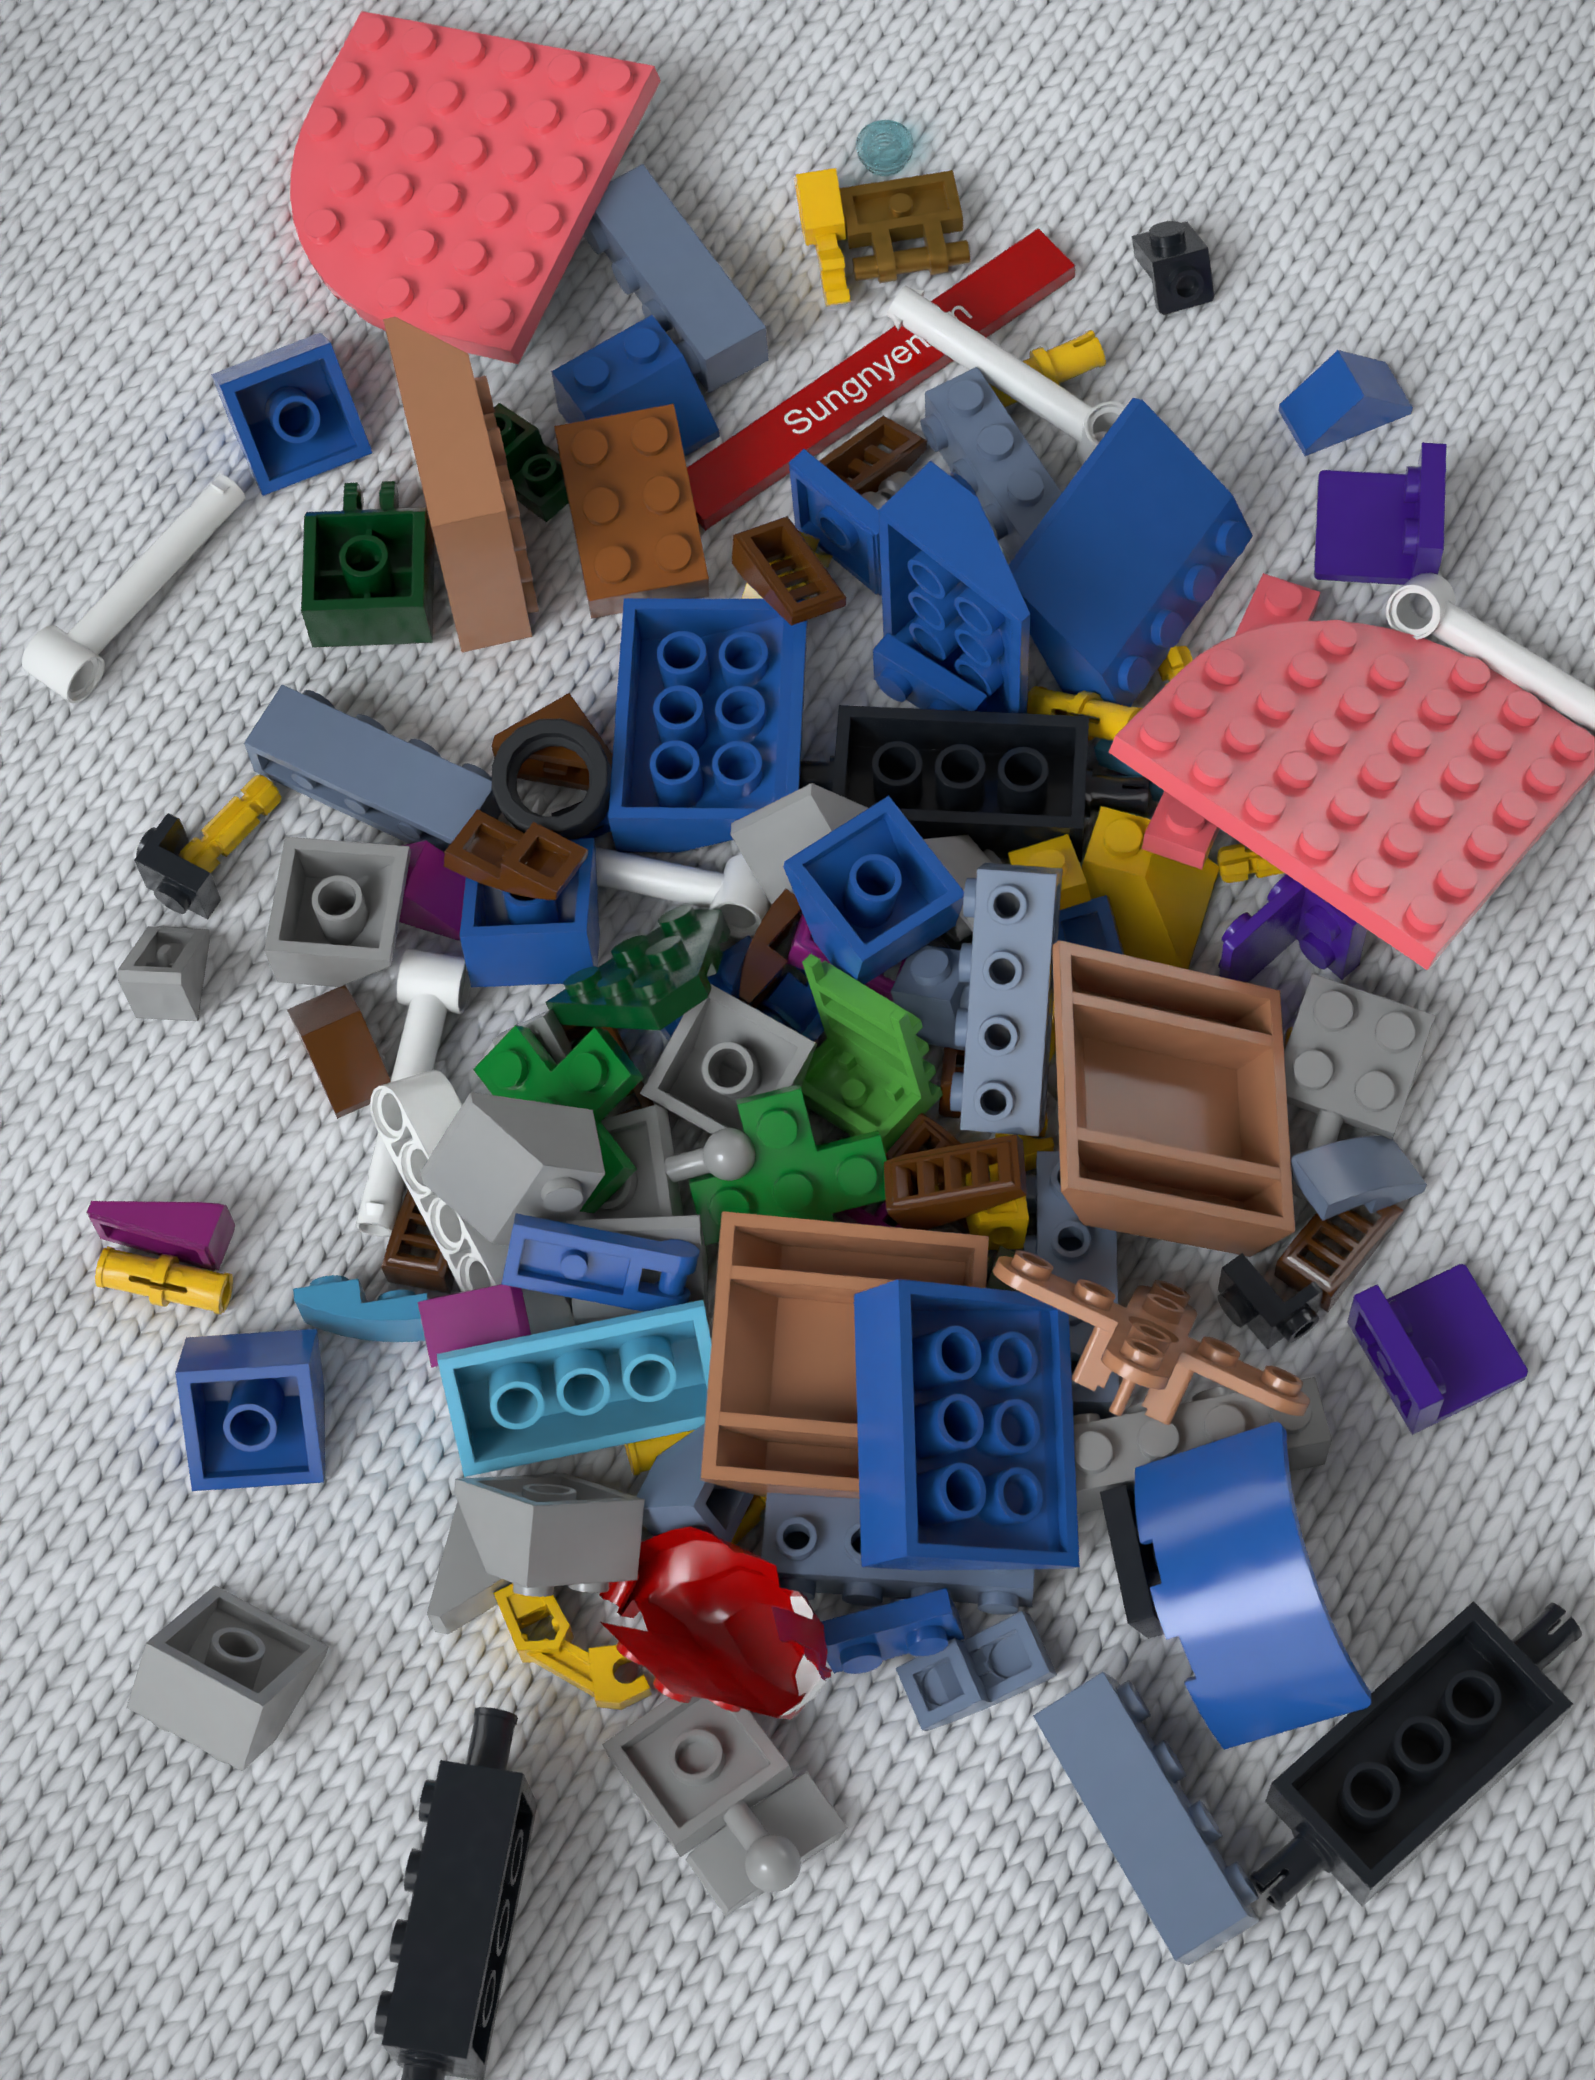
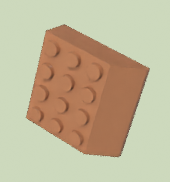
[383,317,539,653]
[1052,940,1295,1257]
[700,1211,989,1498]

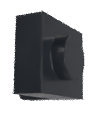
[1132,221,1214,315]
[134,813,221,920]
[1218,1253,1323,1349]

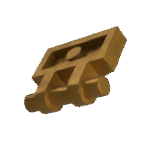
[839,170,970,283]

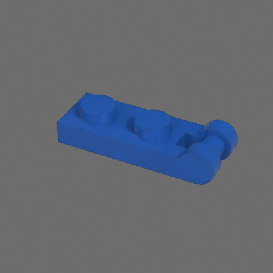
[501,1213,700,1312]

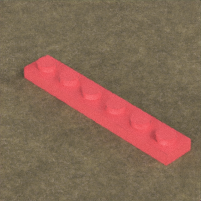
[1142,573,1321,870]

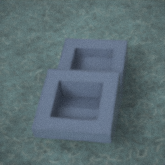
[1291,1136,1427,1220]
[896,1611,1057,1732]

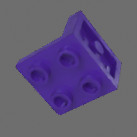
[1314,443,1447,585]
[1218,874,1367,983]
[1347,1264,1528,1435]

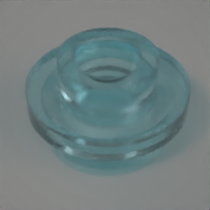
[856,120,913,176]

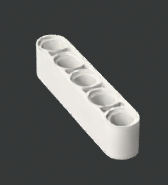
[370,1070,575,1335]

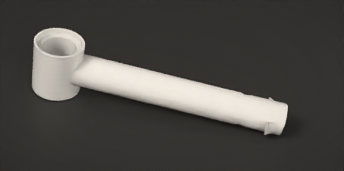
[887,286,1126,465]
[22,474,246,703]
[1386,573,1595,732]
[595,847,771,939]
[355,948,471,1237]

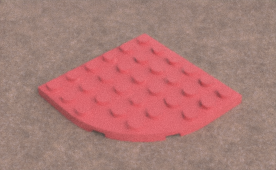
[290,11,661,364]
[1109,620,1595,970]

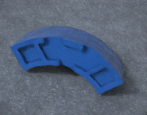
[1135,1422,1371,1750]

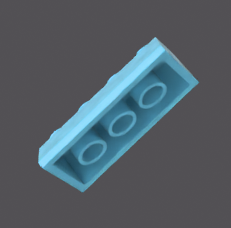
[437,1300,711,1477]

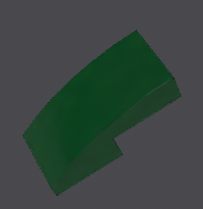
[494,403,568,523]

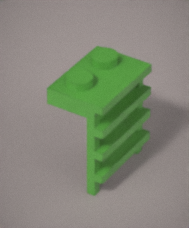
[801,954,943,1154]

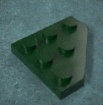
[545,904,731,1030]

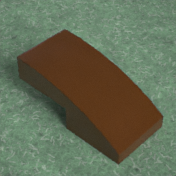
[444,809,588,900]
[731,888,802,1009]

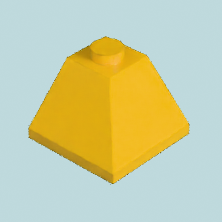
[1082,806,1219,970]

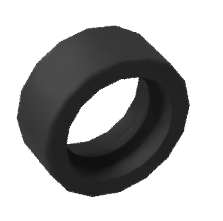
[491,719,612,839]

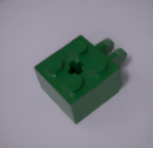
[301,481,434,648]

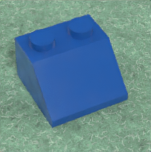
[551,315,720,457]
[211,332,373,496]
[783,796,964,985]
[460,838,600,988]
[175,1329,325,1491]

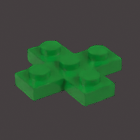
[473,1025,644,1213]
[688,1084,887,1246]

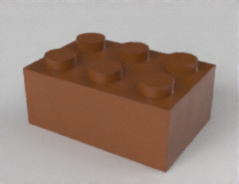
[554,404,709,619]

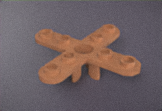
[993,1250,1310,1425]

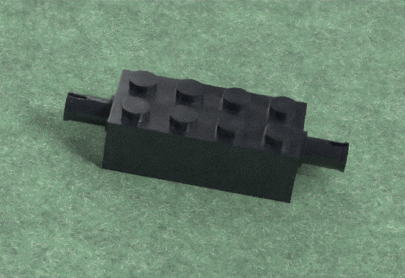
[800,705,1149,862]
[1249,1601,1582,1911]
[375,1707,537,2080]

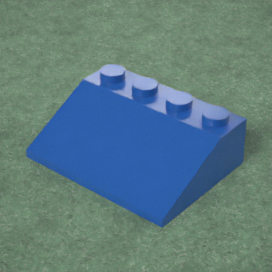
[1009,398,1253,707]
[878,461,1030,714]
[608,598,808,853]
[854,1279,1080,1571]

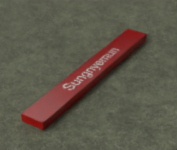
[687,228,1075,531]

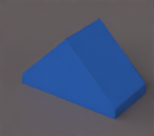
[1278,350,1413,456]

